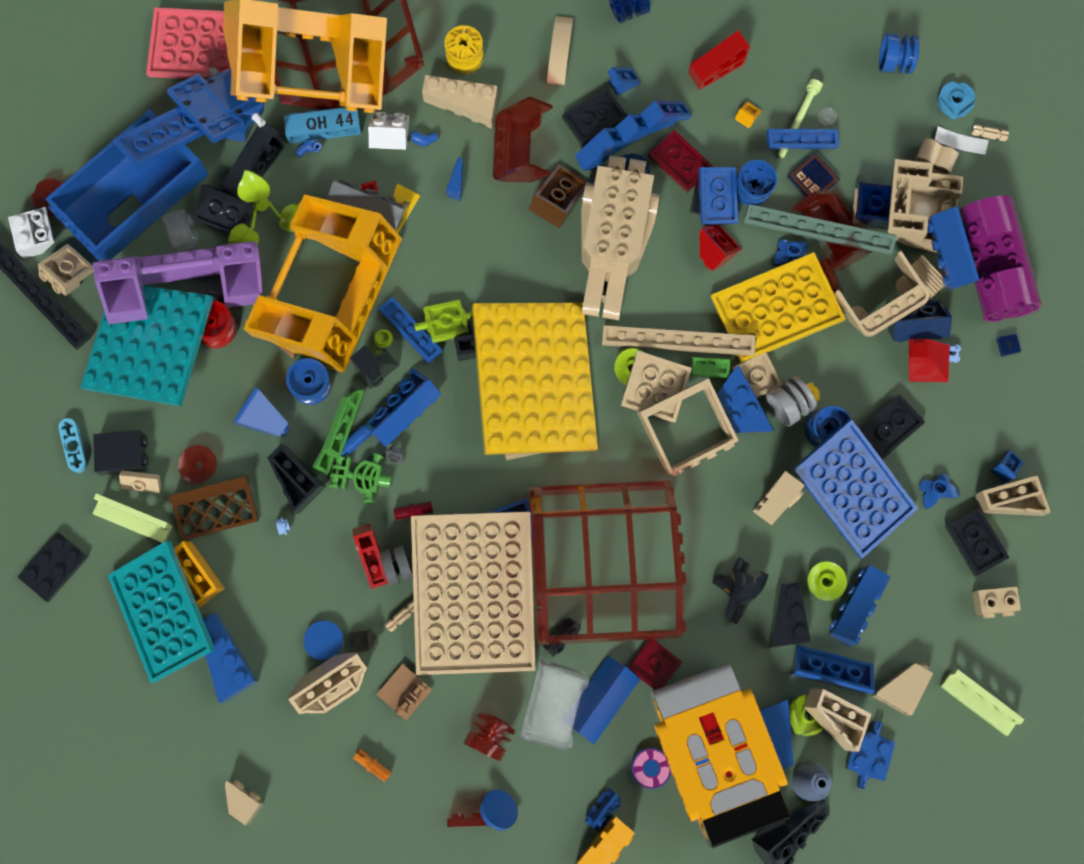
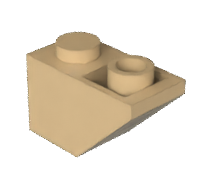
[225,780,264,825]

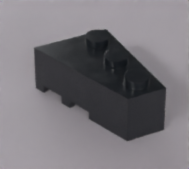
[350,345,400,389]
[267,444,327,514]

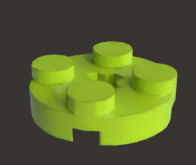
[788,695,823,736]

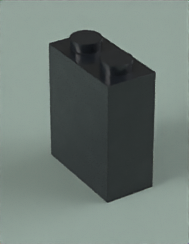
[93,430,149,475]

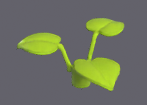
[227,170,298,245]

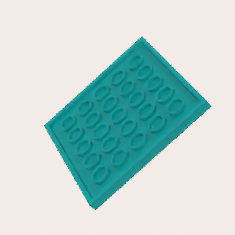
[80,286,214,407]

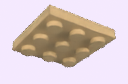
[620,351,692,423]

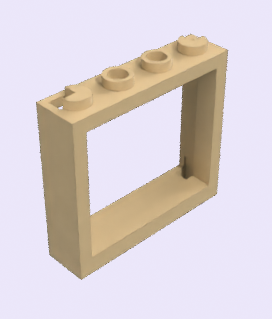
[637,378,739,476]

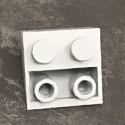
[368,112,409,150]
[8,207,54,259]

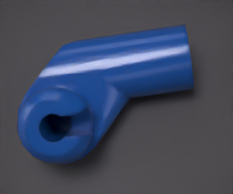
[410,131,439,147]

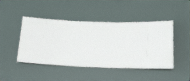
[935,126,989,155]

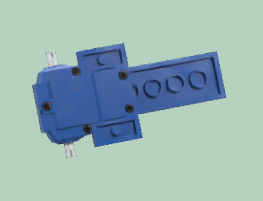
[114,67,266,169]

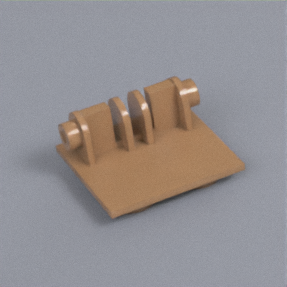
[376,664,432,721]

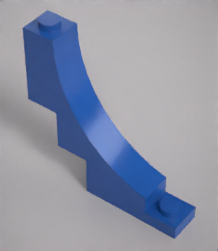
[575,100,692,171]

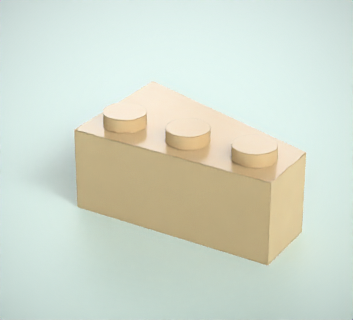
[753,471,805,525]

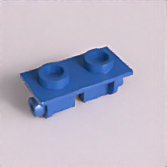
[584,788,622,831]

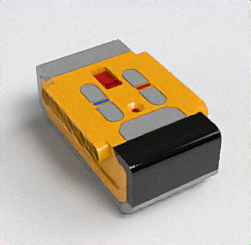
[649,663,790,849]

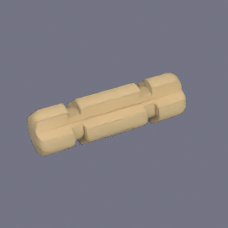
[972,124,1009,141]
[385,600,414,632]

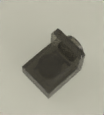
[349,629,378,653]

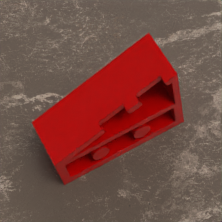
[688,30,750,90]

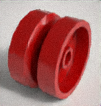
[201,300,238,349]

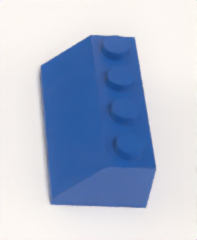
[927,206,979,291]

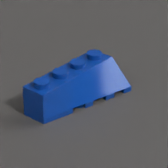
[365,367,441,447]

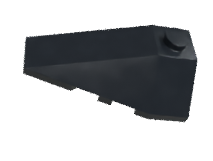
[751,799,830,864]

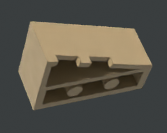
[975,476,1051,516]
[804,689,872,752]

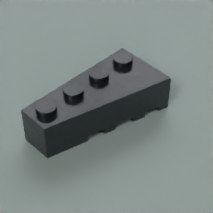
[221,123,285,197]

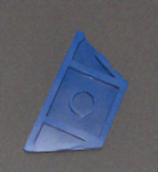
[717,366,774,433]

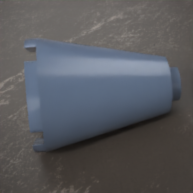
[792,762,832,803]

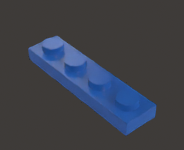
[766,129,839,149]
[378,297,443,364]

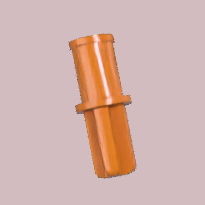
[353,749,391,782]

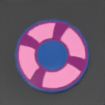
[631,748,671,789]

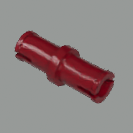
[393,501,433,521]

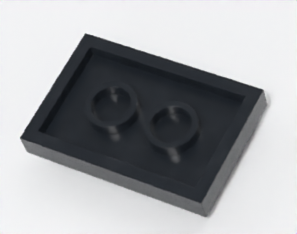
[562,87,628,146]
[192,184,256,234]
[859,394,925,460]
[944,507,1010,577]
[18,532,88,603]

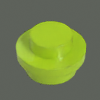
[374,329,393,348]

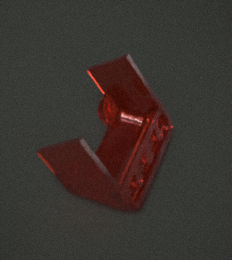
[493,96,553,183]
[791,191,873,271]

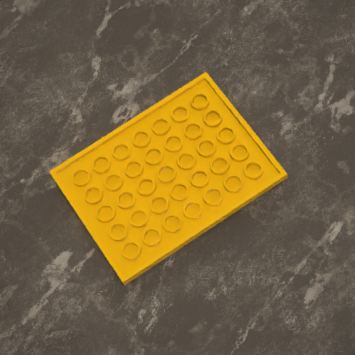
[472,303,598,455]

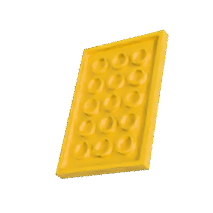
[710,252,846,363]

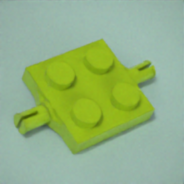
[414,300,473,343]

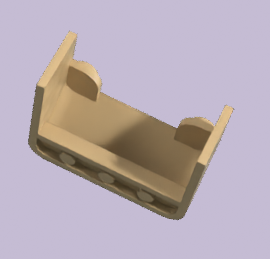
[835,251,929,337]

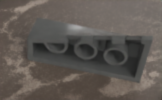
[327,178,410,230]

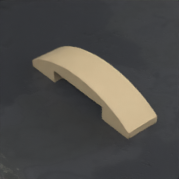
[547,16,573,86]

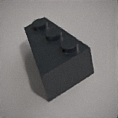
[768,582,811,648]

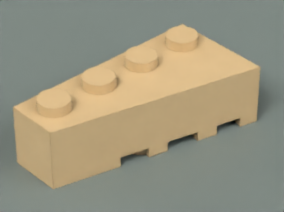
[422,75,498,129]

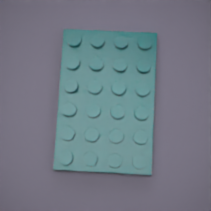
[107,541,215,684]

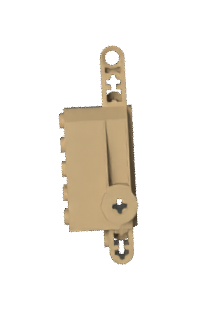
[581,155,660,321]

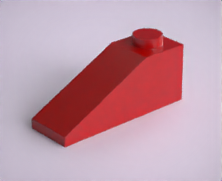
[352,523,389,589]

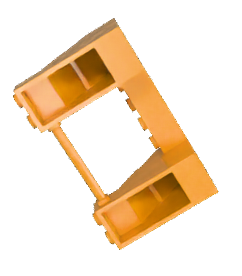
[223,0,387,113]
[244,194,402,373]

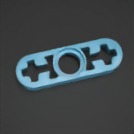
[58,418,88,473]

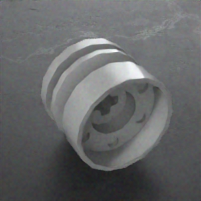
[766,376,817,427]

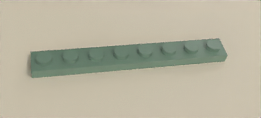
[744,204,897,256]

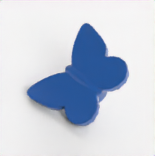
[773,239,808,265]
[919,474,960,509]

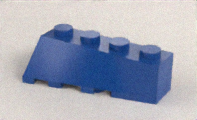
[829,565,890,646]

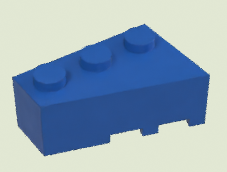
[760,700,794,769]

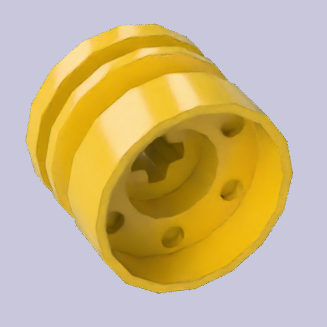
[445,25,484,75]

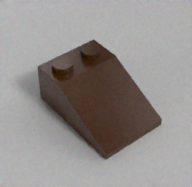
[528,164,588,229]

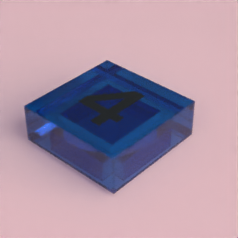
[996,334,1022,357]

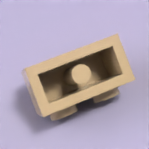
[972,587,1021,619]

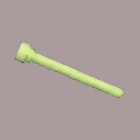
[778,79,823,158]

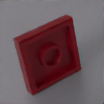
[628,637,682,690]

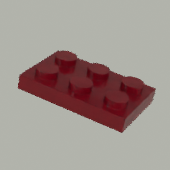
[648,130,714,193]

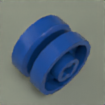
[286,358,332,405]

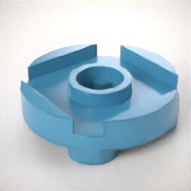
[936,82,975,119]

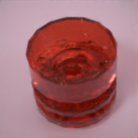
[464,712,516,762]

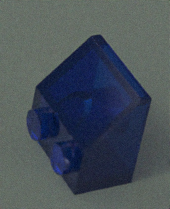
[856,182,892,229]

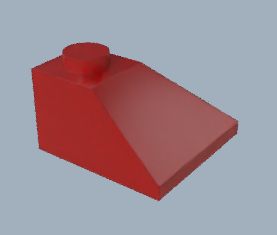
[699,224,742,271]
[909,339,950,383]

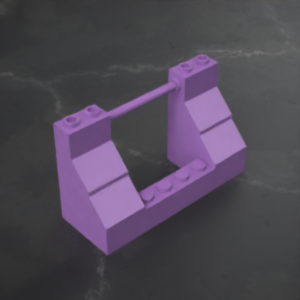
[92,241,263,324]

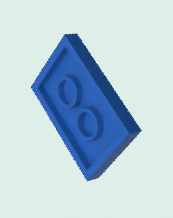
[698,167,738,225]

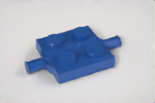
[845,721,895,790]

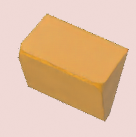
[735,102,762,128]

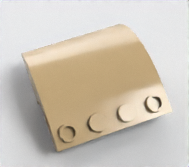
[888,159,963,252]

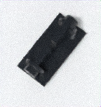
[542,617,581,657]

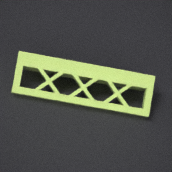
[92,494,173,543]
[940,669,1025,736]

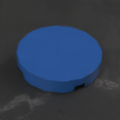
[303,621,344,661]
[480,789,518,831]

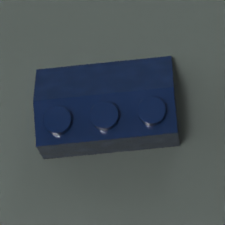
[885,300,952,342]

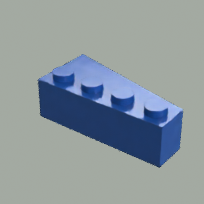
[203,613,258,703]

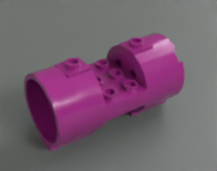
[959,195,1042,322]

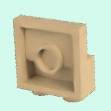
[38,244,94,296]

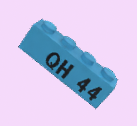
[284,107,361,144]

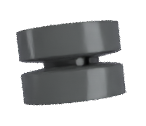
[379,544,413,586]

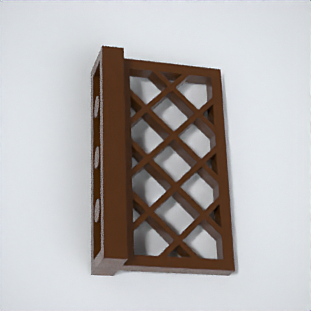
[169,476,259,541]

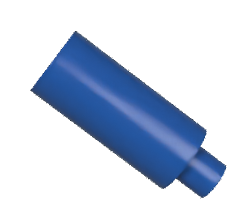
[341,424,372,457]

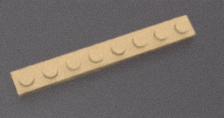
[602,326,756,356]

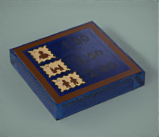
[787,153,840,204]

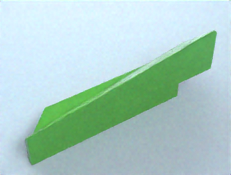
[312,389,364,475]

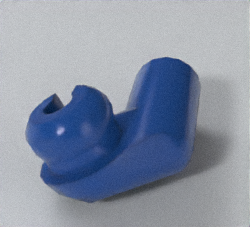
[295,140,322,158]

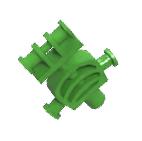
[328,453,392,503]

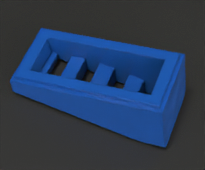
[446,157,463,201]

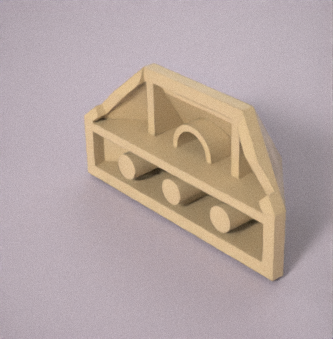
[288,652,367,714]

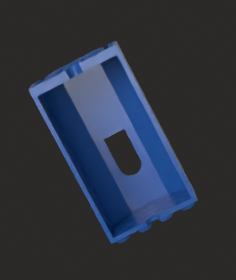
[46,109,208,261]

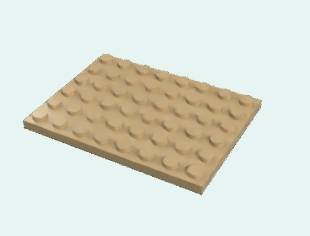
[411,511,536,675]

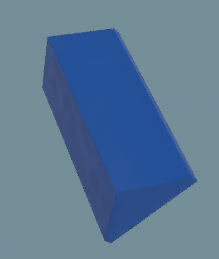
[790,645,875,694]
[562,656,640,744]

